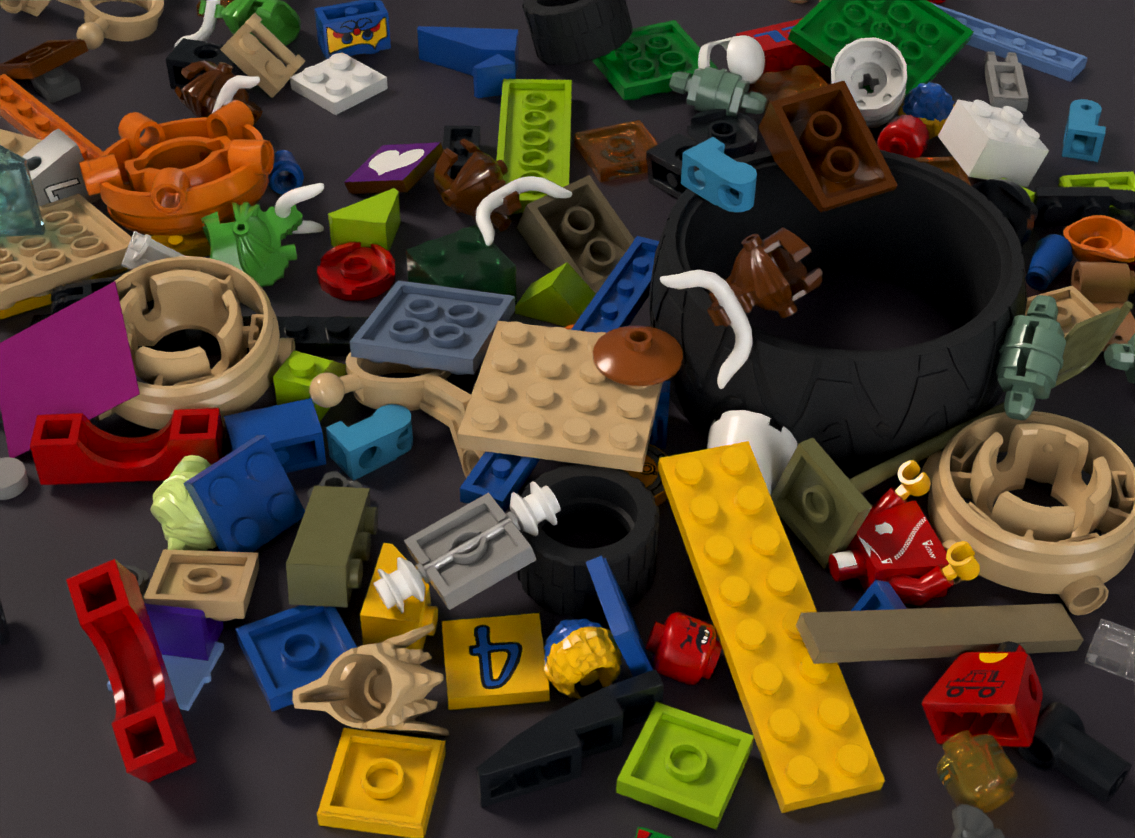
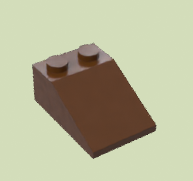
[758,81,898,212]

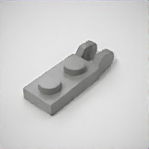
[984,51,1029,111]

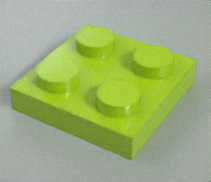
[616,702,754,830]

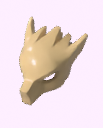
[292,623,449,736]

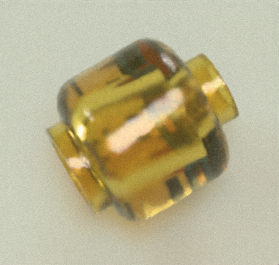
[936,730,1018,814]

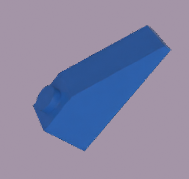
[417,26,519,76]

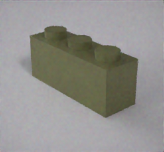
[286,486,378,608]

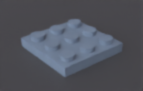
[350,280,515,375]

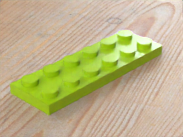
[496,79,572,214]

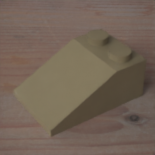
[517,175,634,293]

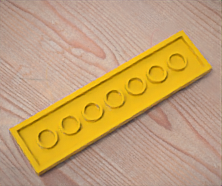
[657,441,885,813]

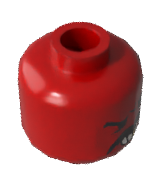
[645,612,722,685]

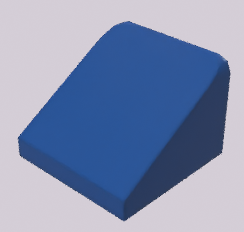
[473,54,516,98]

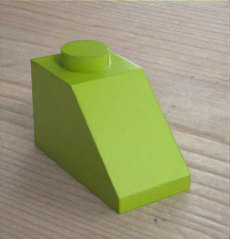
[273,350,348,422]

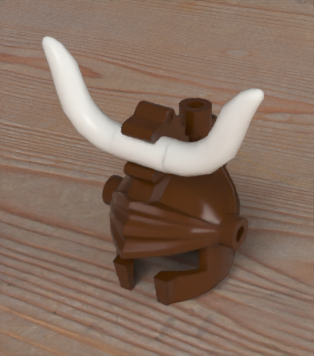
[175,61,263,123]
[434,139,573,246]
[660,227,823,389]

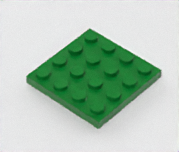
[788,0,974,97]

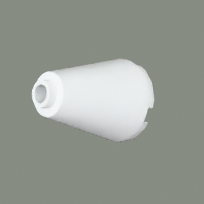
[707,410,797,496]

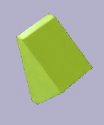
[328,188,401,251]
[515,262,596,327]

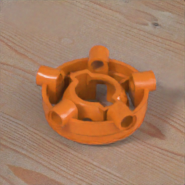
[79,100,274,236]

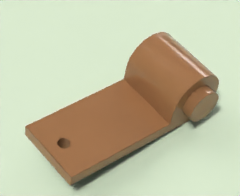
[1071,261,1135,351]

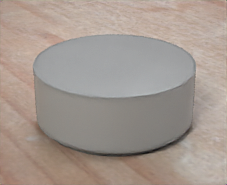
[0,457,29,500]

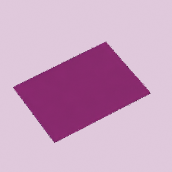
[0,281,140,458]

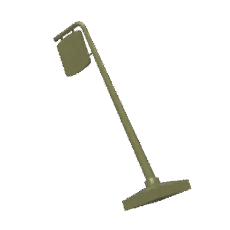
[771,301,1133,569]

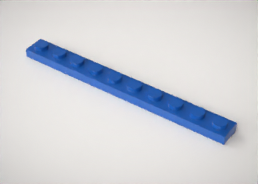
[460,236,659,512]

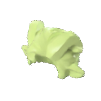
[150,455,217,551]

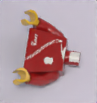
[828,460,980,606]

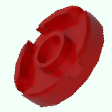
[317,242,396,301]

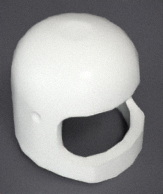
[698,35,765,84]

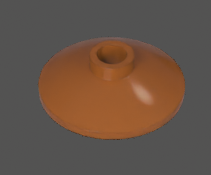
[593,325,683,386]

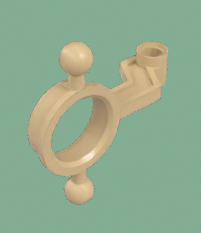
[0,0,164,49]
[309,352,485,478]

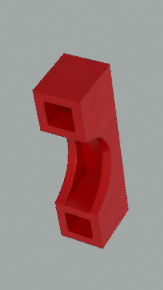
[30,408,226,485]
[66,559,197,783]

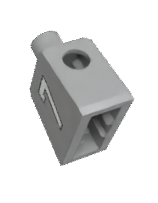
[2,128,101,215]

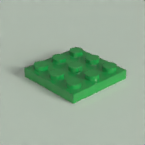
[592,20,718,100]

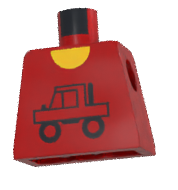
[921,641,1043,747]

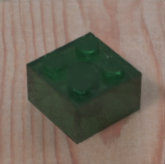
[406,225,517,304]

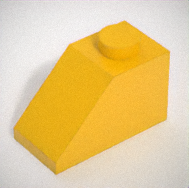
[360,543,438,650]

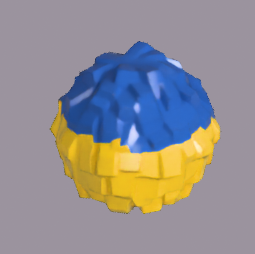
[898,82,954,139]
[544,619,622,698]

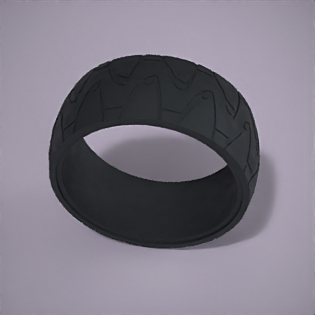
[649,150,1027,478]

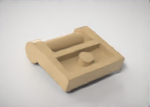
[220,13,306,98]

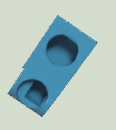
[1062,99,1106,162]
[681,137,757,213]
[326,404,413,481]

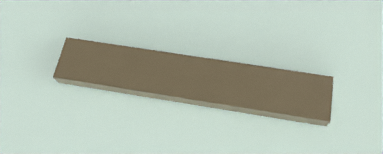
[796,603,1084,664]

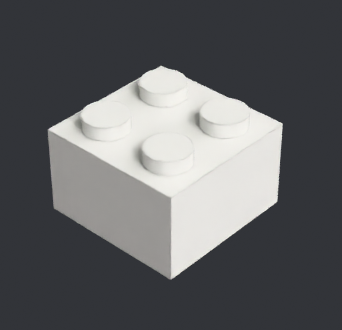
[938,99,1049,187]

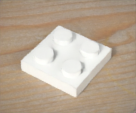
[290,52,388,115]

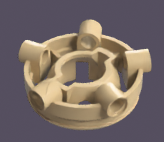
[94,256,295,438]
[921,411,1135,616]

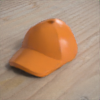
[1063,215,1135,263]

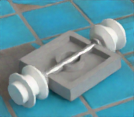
[373,481,561,613]

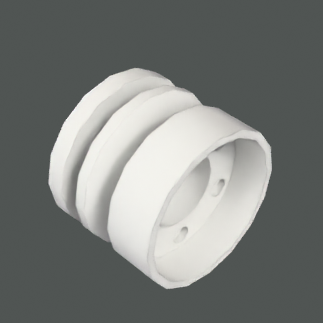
[831,37,907,128]

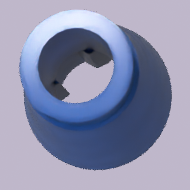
[268,150,304,195]
[1025,234,1073,290]

